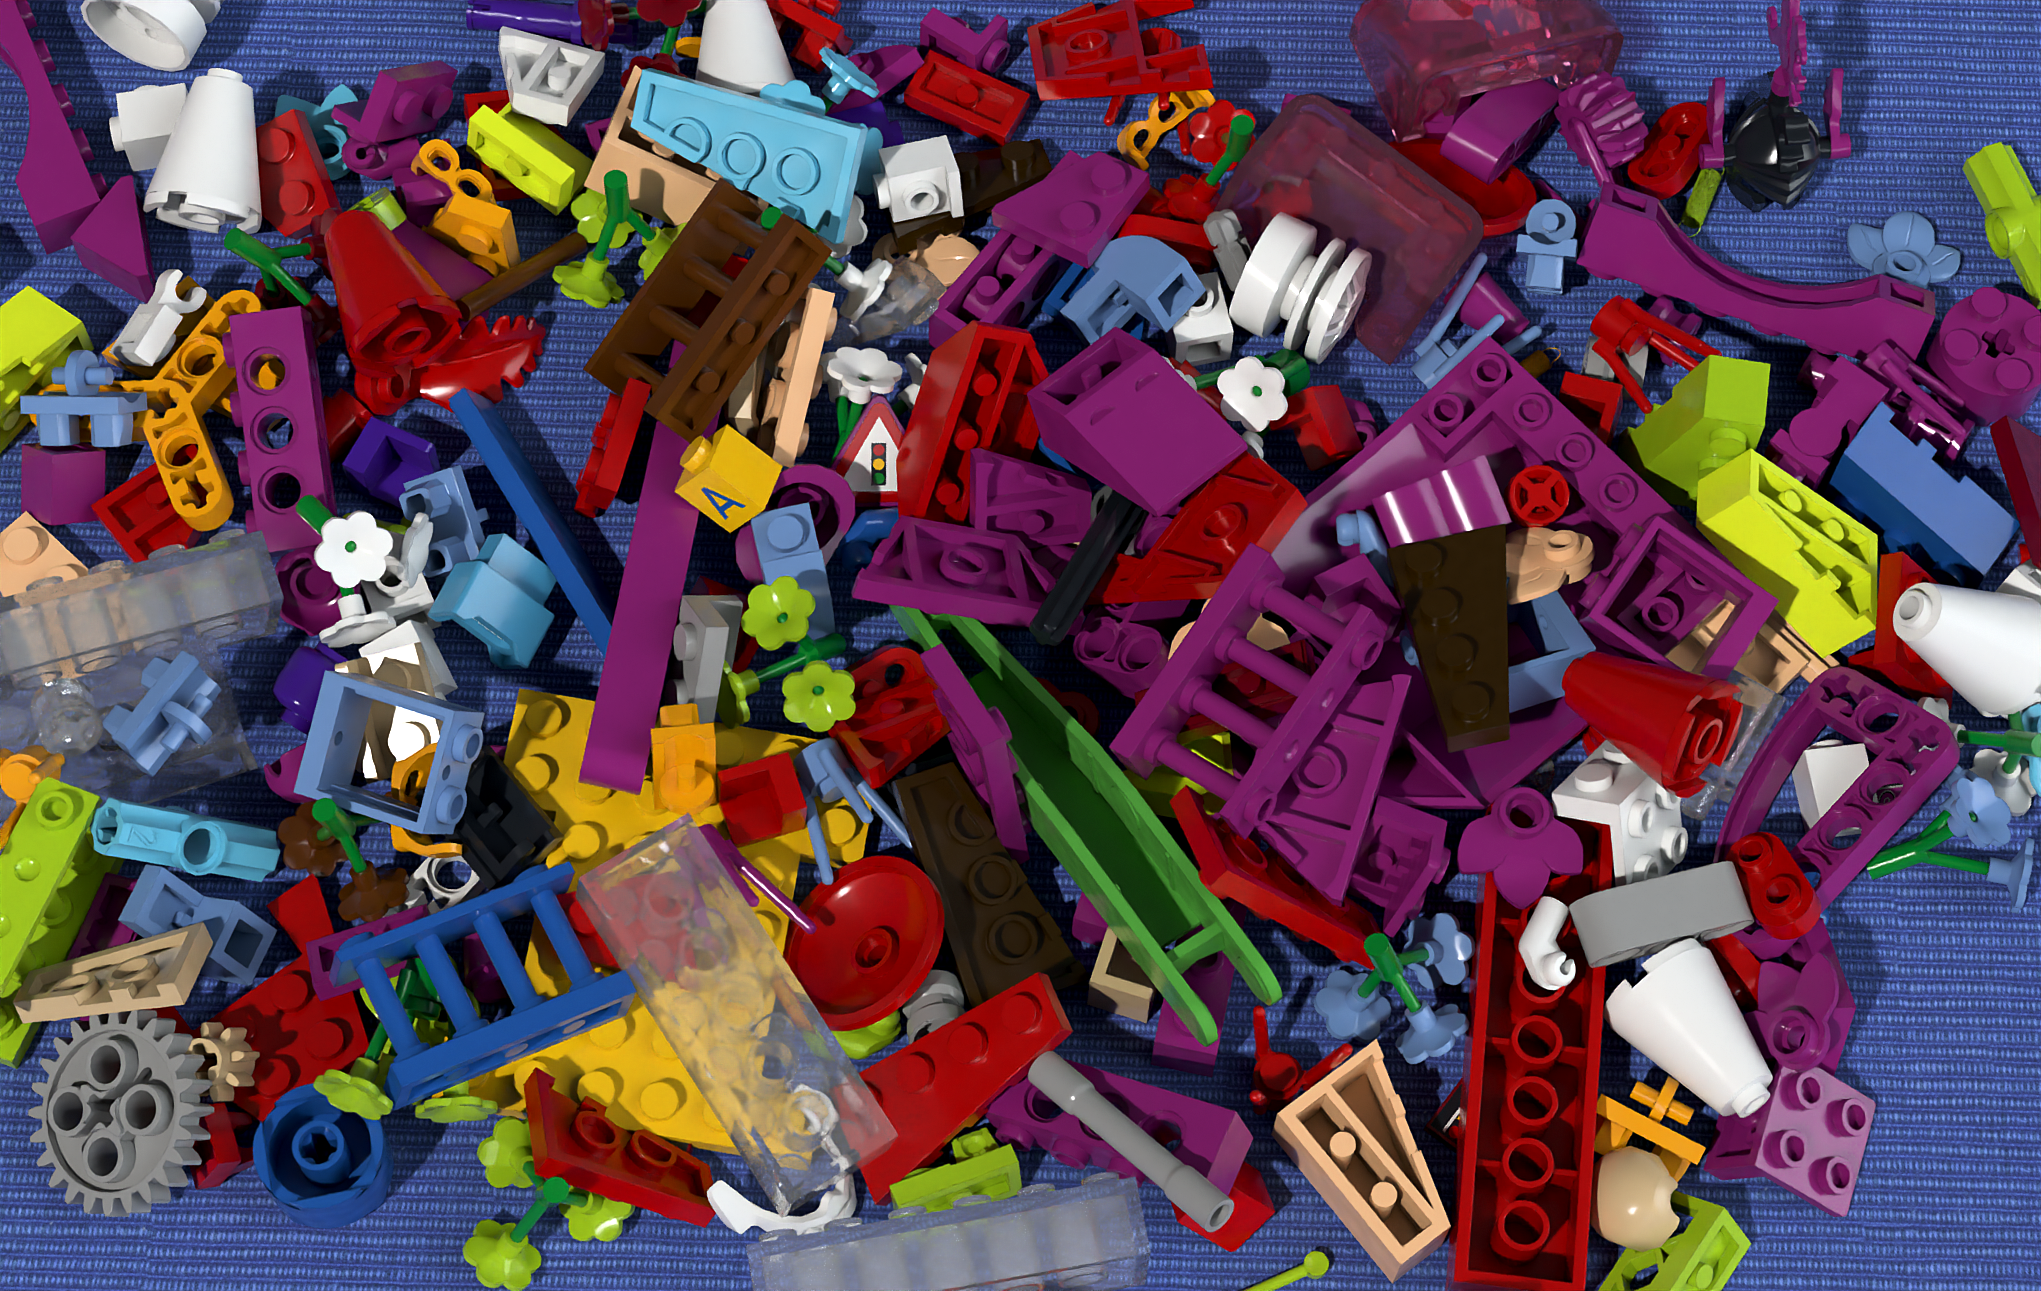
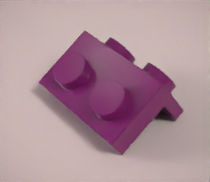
[331,60,458,145]
[1346,795,1451,937]

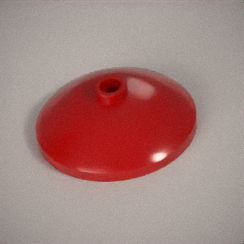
[1365,138,1537,242]
[779,855,945,1031]

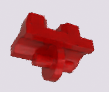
[766,0,854,75]

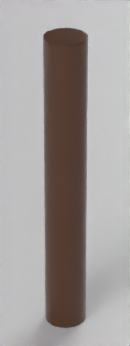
[455,232,587,322]

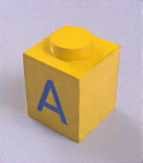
[674,424,783,533]

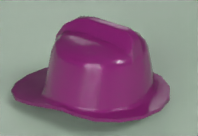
[735,464,855,587]

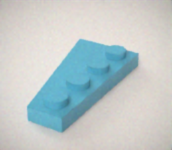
[631,68,868,245]

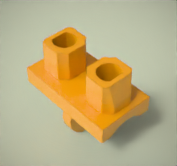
[650,703,716,815]
[1594,1076,1706,1182]

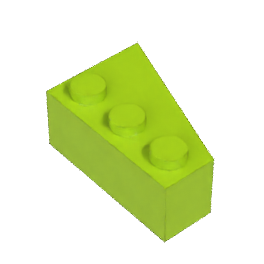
[1617,355,1770,512]

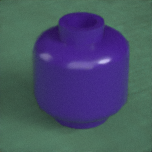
[271,641,350,735]

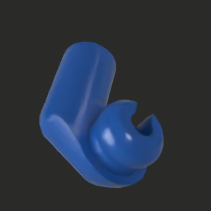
[836,507,899,572]

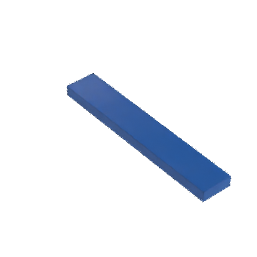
[449,387,617,658]

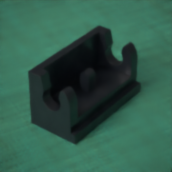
[414,745,564,891]

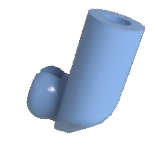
[1336,509,1394,593]

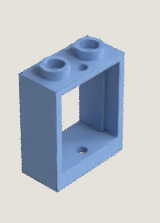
[1399,577,1596,713]
[294,671,485,834]

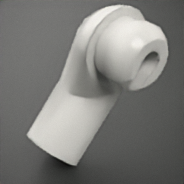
[1518,896,1576,990]

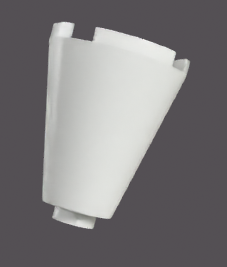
[695,0,796,98]
[143,68,262,234]
[1893,582,2041,715]
[1603,938,1773,1118]

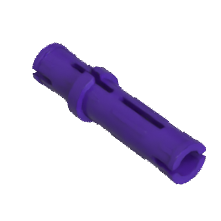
[466,0,639,47]

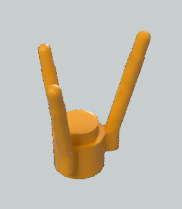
[0,745,65,850]

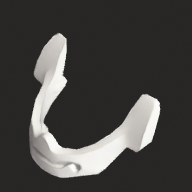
[707,1084,857,1244]

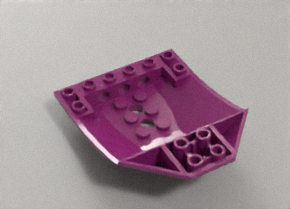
[1234,336,1746,809]

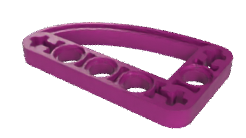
[1713,667,1961,960]

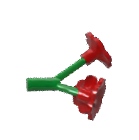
[1162,99,1316,234]

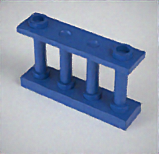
[329,861,637,1111]

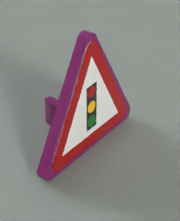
[829,394,906,507]

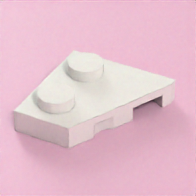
[498,26,605,126]

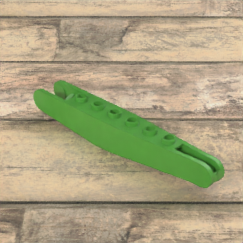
[888,604,1282,1047]

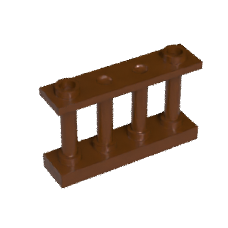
[583,178,833,444]

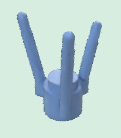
[1411,252,1542,389]
[794,738,915,885]

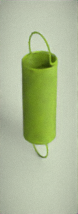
[1678,167,1725,237]

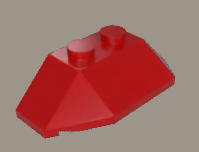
[896,320,1049,527]

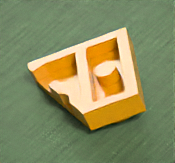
[421,192,521,278]

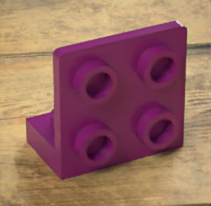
[1703,1058,1876,1217]

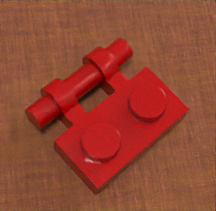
[574,377,652,518]

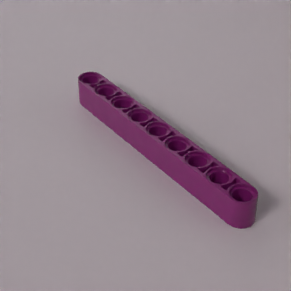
[578,340,721,795]

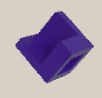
[342,416,441,514]

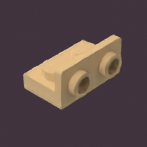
[335,642,443,784]

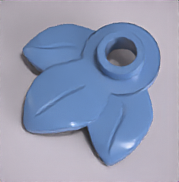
[1846,211,1960,289]

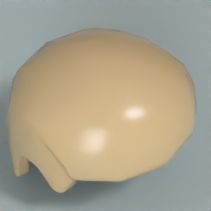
[1590,1146,1680,1252]

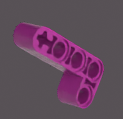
[1073,489,1196,699]

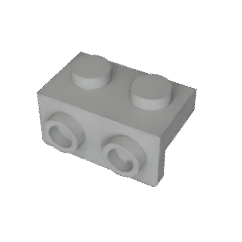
[665,595,743,724]

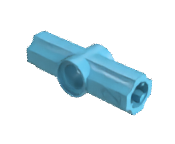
[90,797,280,882]

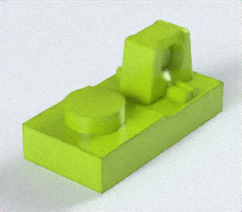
[889,1127,1023,1237]

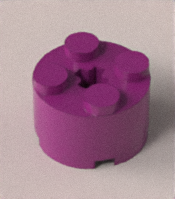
[1923,287,2041,427]

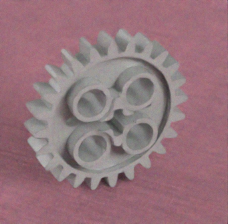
[28,1009,214,1217]

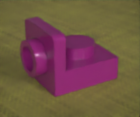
[920,7,1010,74]

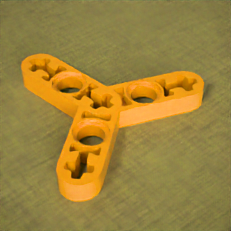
[29,289,267,531]

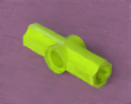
[1962,142,2041,310]

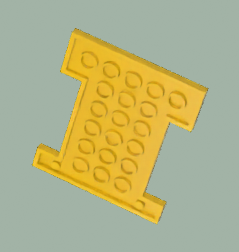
[432,688,872,1167]

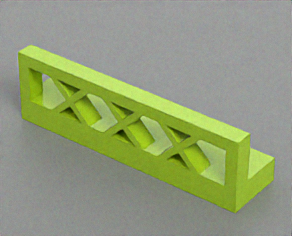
[1598,1190,1751,1291]

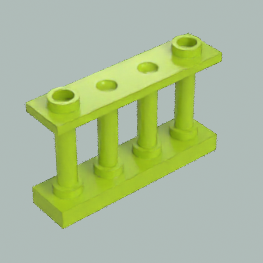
[0,777,125,1069]

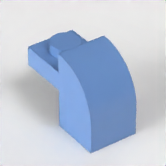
[1060,235,1206,347]
[750,502,835,649]
[118,864,277,986]

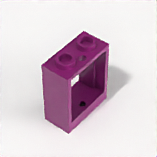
[1577,515,1779,680]

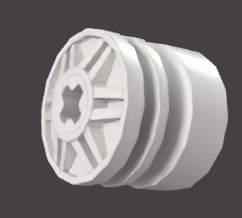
[81,0,224,72]
[1229,212,1372,365]

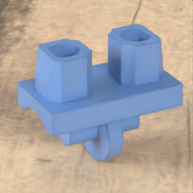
[1516,199,1579,296]
[20,350,147,447]
[399,465,490,586]
[103,650,222,777]

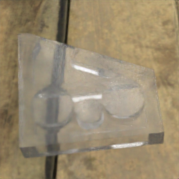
[830,255,947,349]

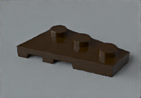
[883,138,1053,256]

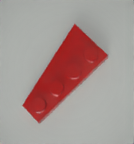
[1169,785,1382,971]
[828,972,1073,1206]

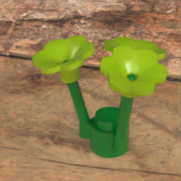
[313,958,498,1123]

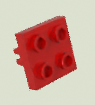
[1848,551,1953,710]

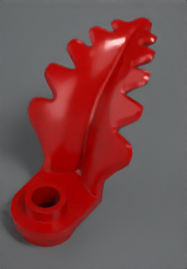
[354,315,546,416]

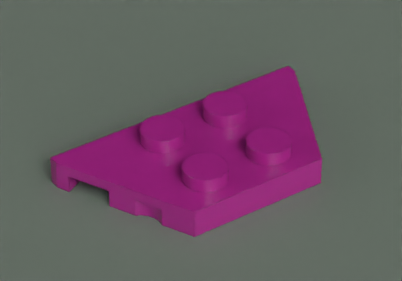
[851,515,1085,636]
[1252,674,1412,907]

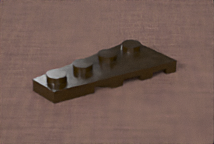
[1386,523,1510,753]
[890,762,1091,1011]

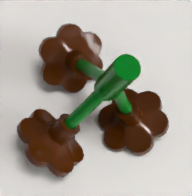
[277,776,436,922]

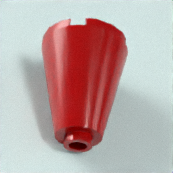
[324,210,463,379]
[1562,651,1743,798]

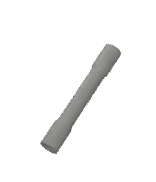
[1028,1051,1234,1232]

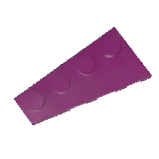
[920,643,1032,865]

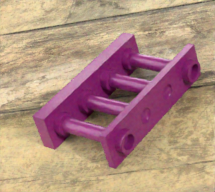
[1109,542,1386,840]

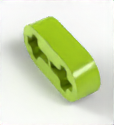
[347,187,407,231]

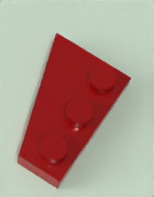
[523,1067,716,1228]

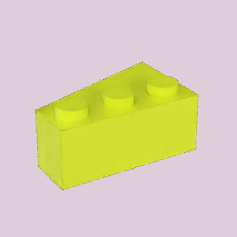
[0,286,94,453]
[1696,448,1878,659]

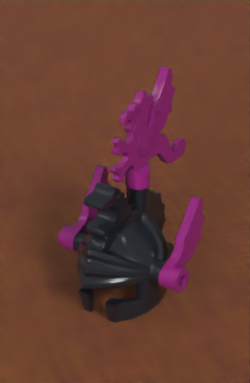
[1698,0,1851,213]

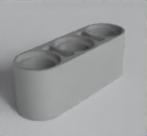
[1568,861,1755,968]

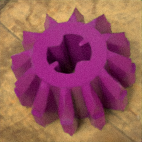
[1554,70,1649,170]

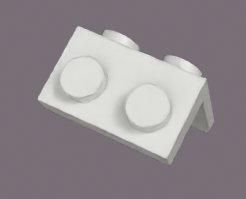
[1552,740,1688,887]

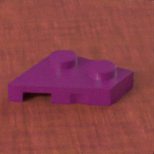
[969,448,1092,549]

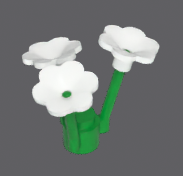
[1162,349,1310,462]

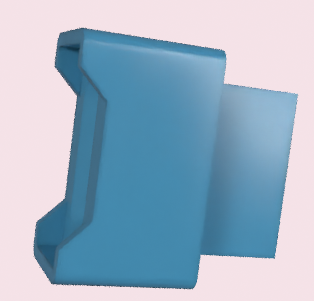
[428,533,557,669]

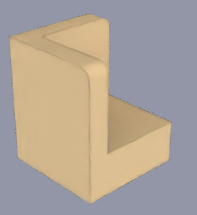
[1087,926,1158,1023]

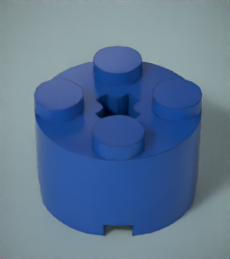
[253,1083,394,1229]

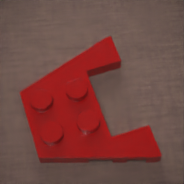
[1027,0,1214,101]
[1085,450,1308,605]
[151,873,369,1124]

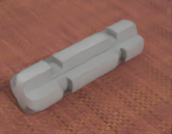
[1203,209,1252,296]

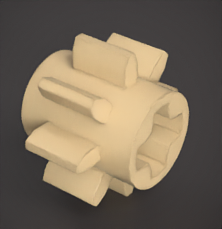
[185,1022,260,1102]

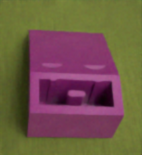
[1027,326,1248,518]

